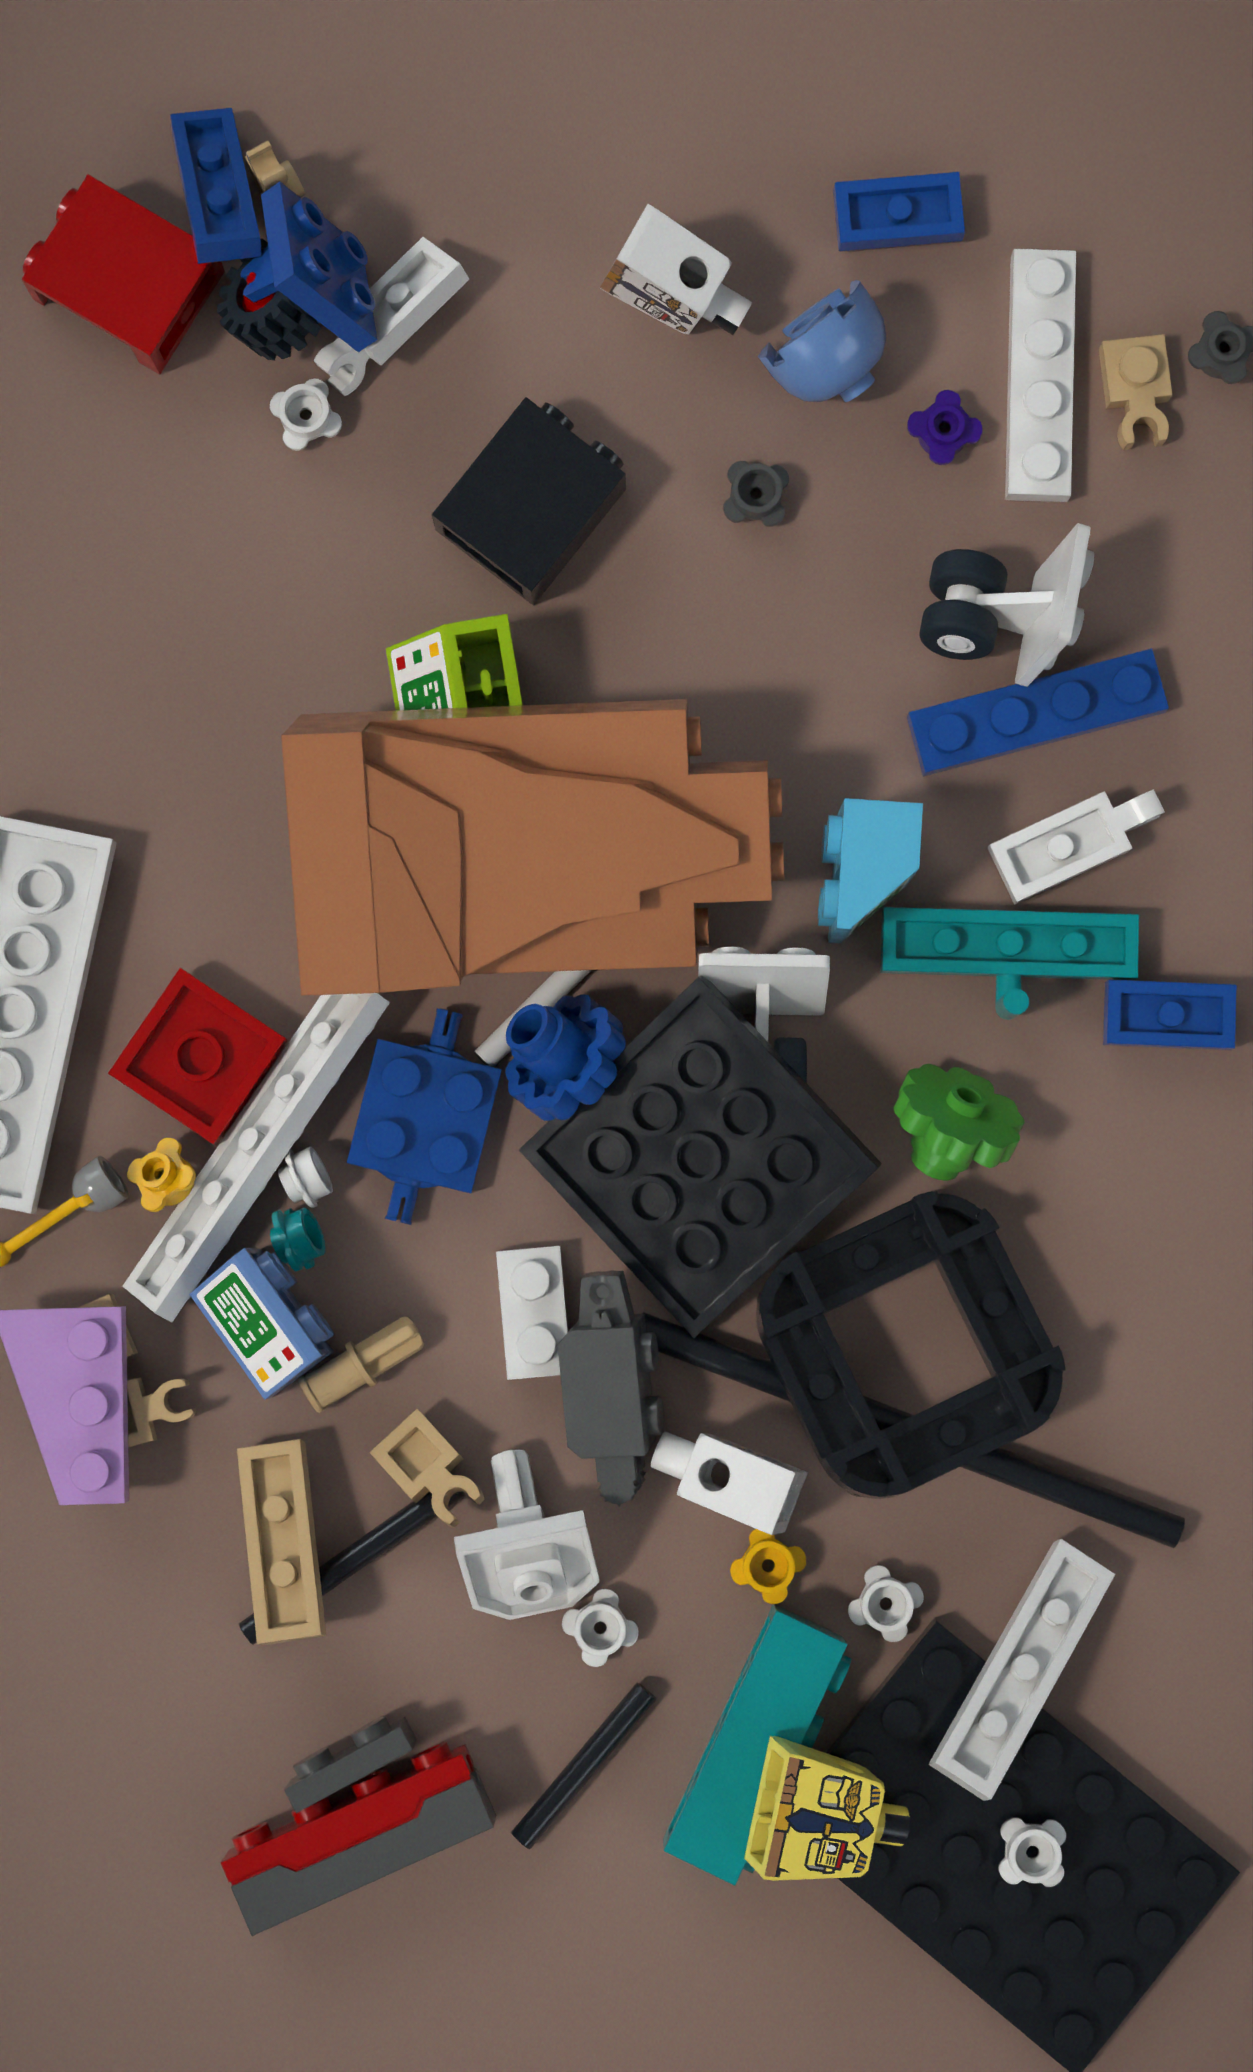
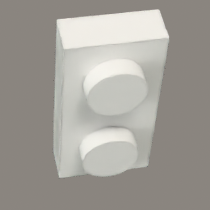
[496,1246,568,1380]

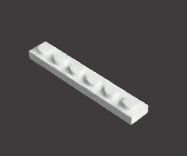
[123,993,390,1322]

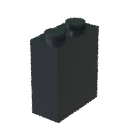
[431,397,626,606]

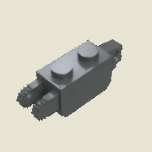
[557,1270,664,1507]

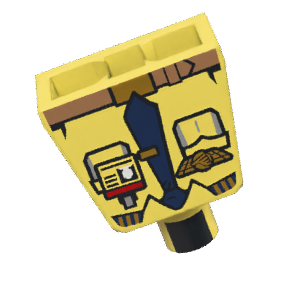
[744,1736,910,1881]

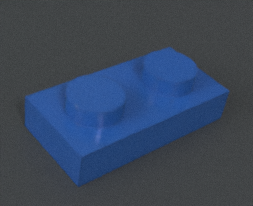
[833,172,965,251]
[1103,980,1237,1050]

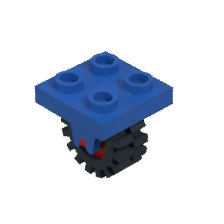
[217,181,378,361]

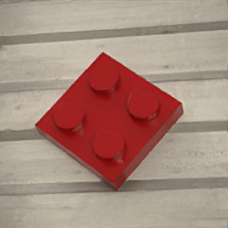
[108,968,288,1146]

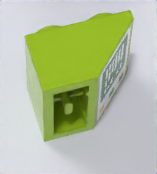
[386,614,523,710]

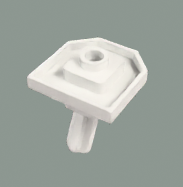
[454,1450,600,1620]

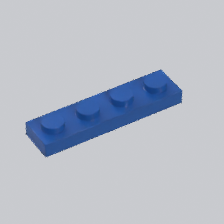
[907,648,1169,777]

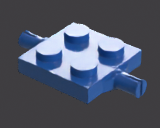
[347,1008,502,1225]

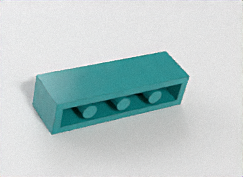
[663,1604,852,1886]

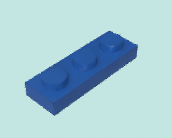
[170,108,262,264]

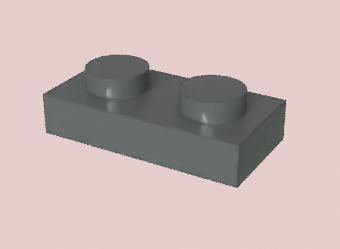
[284,1716,417,1813]

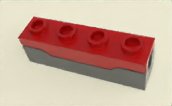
[220,1742,496,1936]

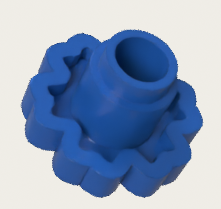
[505,994,626,1121]

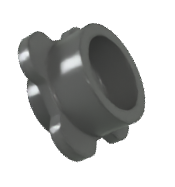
[1188,311,1253,384]
[723,461,789,527]

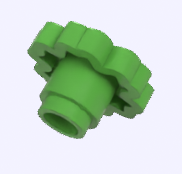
[893,1064,1025,1181]

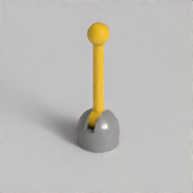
[0,1156,129,1267]

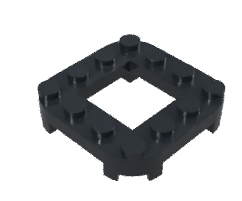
[756,1191,1066,1499]

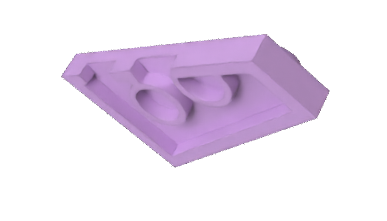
[0,1306,129,1505]

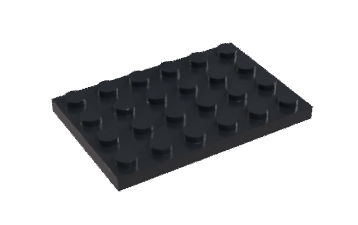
[826,1619,1240,2072]

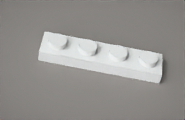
[1005,249,1076,502]
[929,1539,1115,1801]

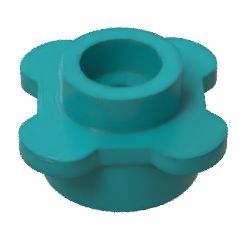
[270,1208,326,1272]

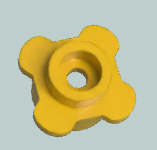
[127,1138,196,1212]
[730,1529,806,1604]

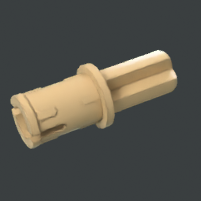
[298,1316,424,1413]

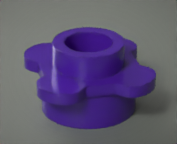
[907,390,983,465]

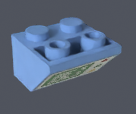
[189,1248,335,1400]

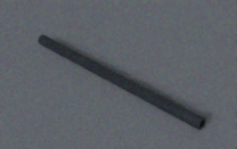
[642,1312,1185,1548]

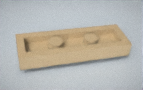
[237,1439,326,1645]

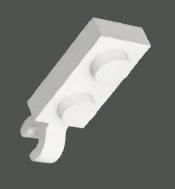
[314,237,469,396]
[988,789,1165,905]

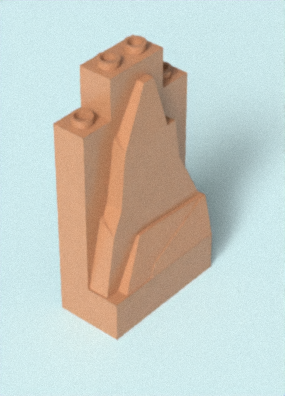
[281,699,784,996]

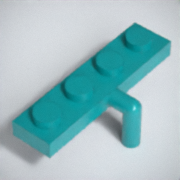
[880,907,1139,1020]

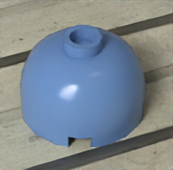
[758,280,887,402]

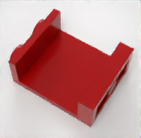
[21,174,225,375]

